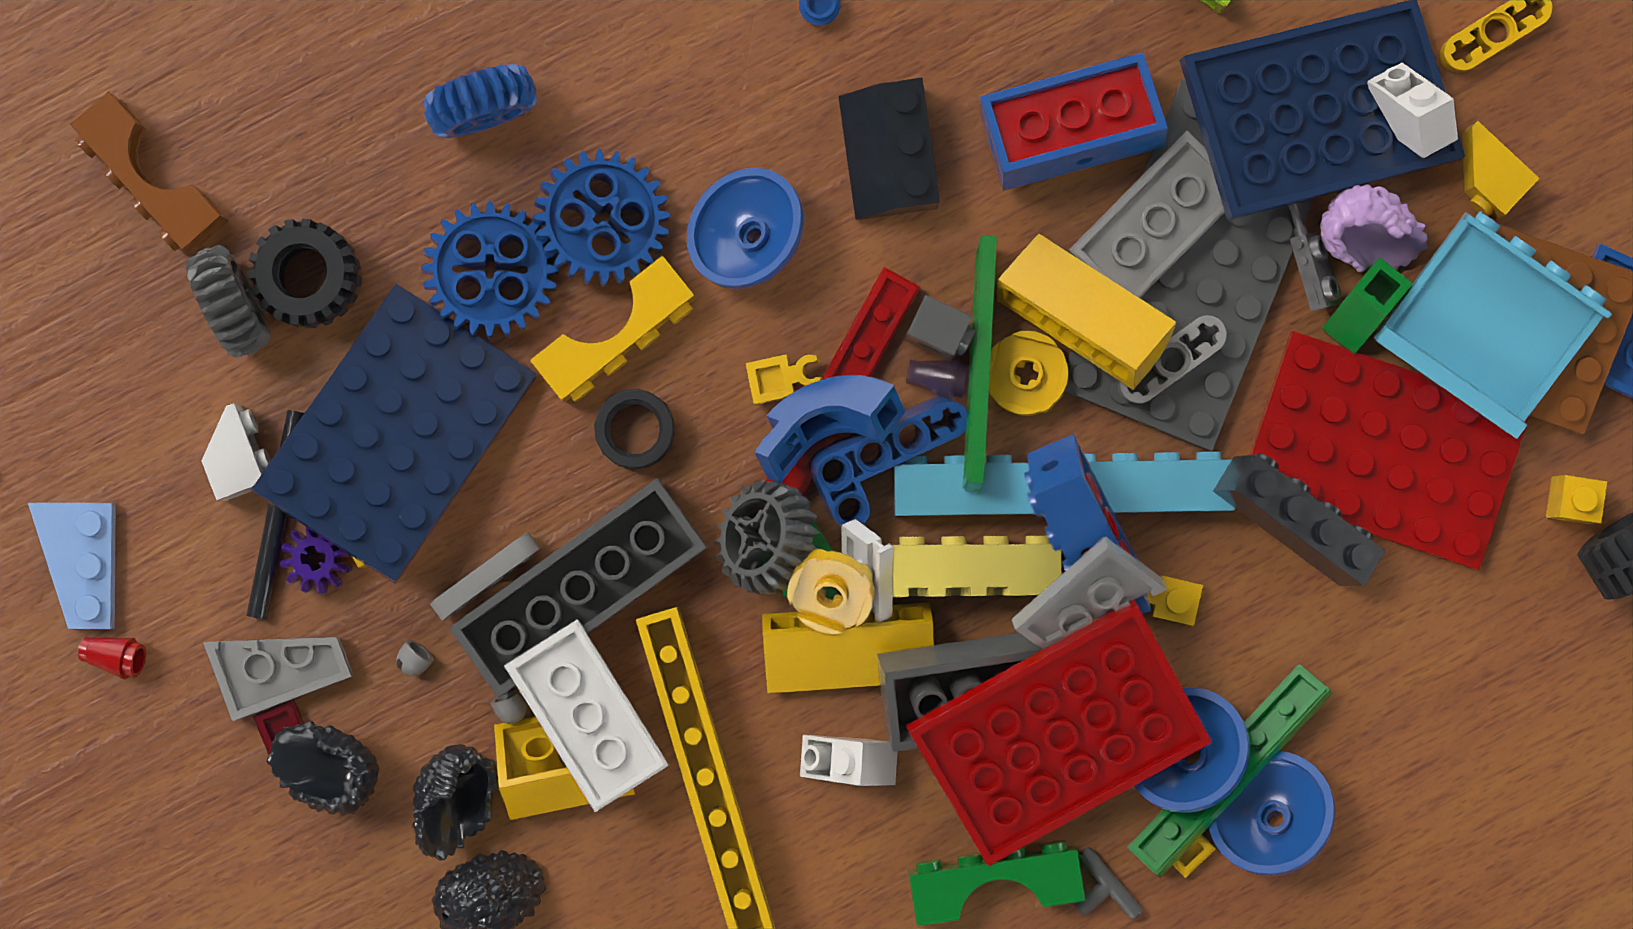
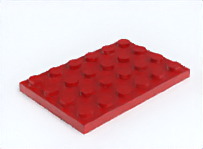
[1249,331,1530,570]
[906,600,1212,866]

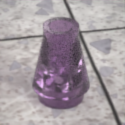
[906,360,969,400]

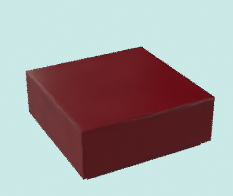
[253,699,304,755]

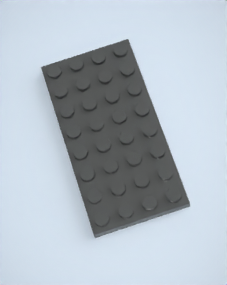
[1065,79,1314,452]

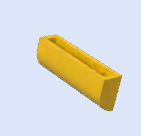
[997,233,1176,390]
[762,602,934,693]

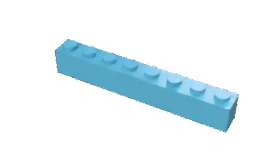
[893,452,1234,516]

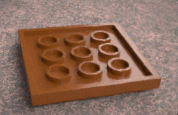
[1423,224,1633,435]

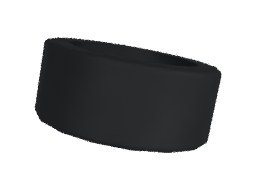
[594,389,675,469]

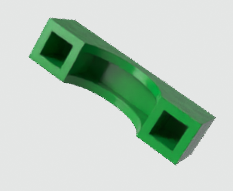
[908,840,1085,926]

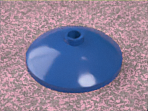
[687,168,804,289]
[1134,687,1250,813]
[1209,751,1336,876]

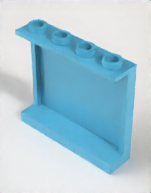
[1374,211,1612,439]

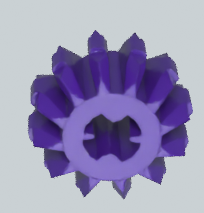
[280,527,352,594]

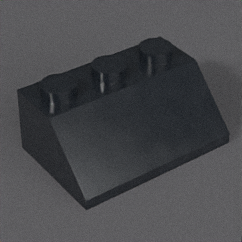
[838,78,940,220]

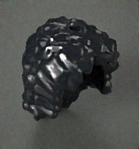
[266,721,380,815]
[412,744,499,861]
[431,850,546,929]

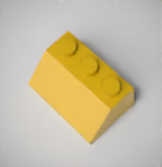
[494,716,635,820]

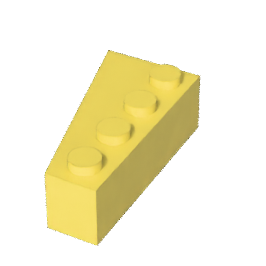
[891,536,1061,597]

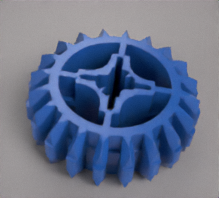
[422,64,538,138]

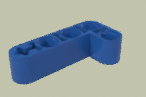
[809,396,968,527]

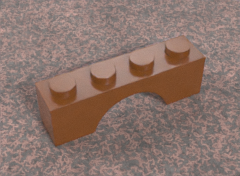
[70,91,229,254]

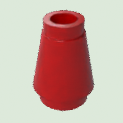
[78,637,146,679]

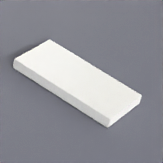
[505,620,669,812]

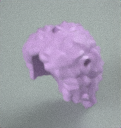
[1320,184,1428,272]

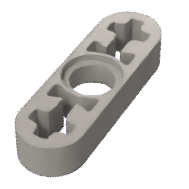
[1118,315,1227,404]
[430,532,541,621]

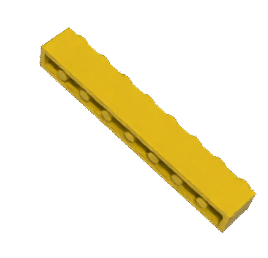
[636,606,776,929]

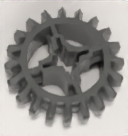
[186,245,270,358]
[714,480,820,595]

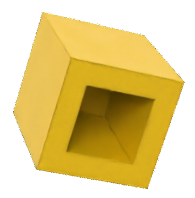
[1546,475,1607,524]

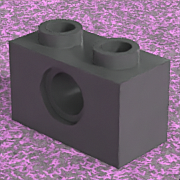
[905,295,975,361]

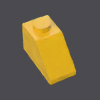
[1462,121,1539,220]

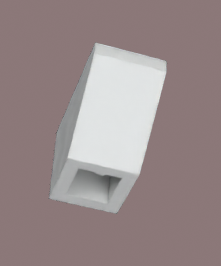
[1368,63,1458,158]
[202,403,271,501]
[800,735,898,786]

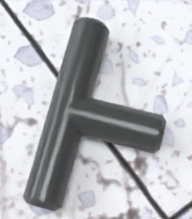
[1074,847,1143,920]

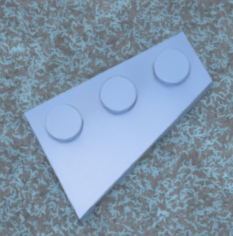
[28,503,116,629]

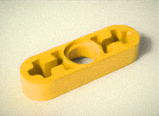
[1440,0,1552,74]

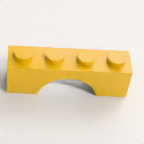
[530,255,696,402]

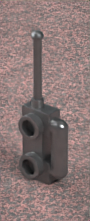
[1289,203,1340,311]

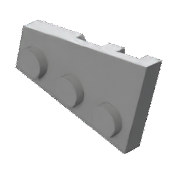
[1012,537,1167,649]
[203,637,354,721]

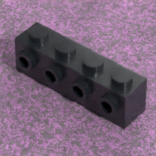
[1213,453,1385,586]

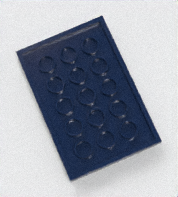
[1179,0,1465,221]
[251,284,537,584]

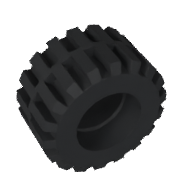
[247,218,362,328]
[1577,512,1633,600]

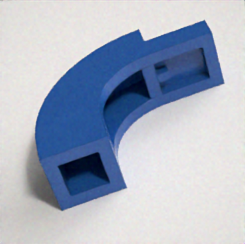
[754,375,905,483]

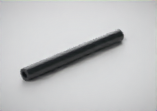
[246,410,304,620]

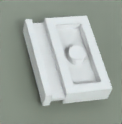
[842,519,893,623]

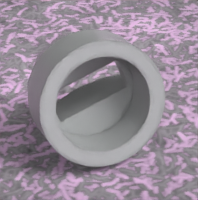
[396,640,434,677]
[490,689,527,724]

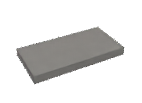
[1068,131,1225,298]

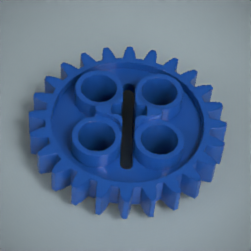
[533,149,670,287]
[421,201,558,339]

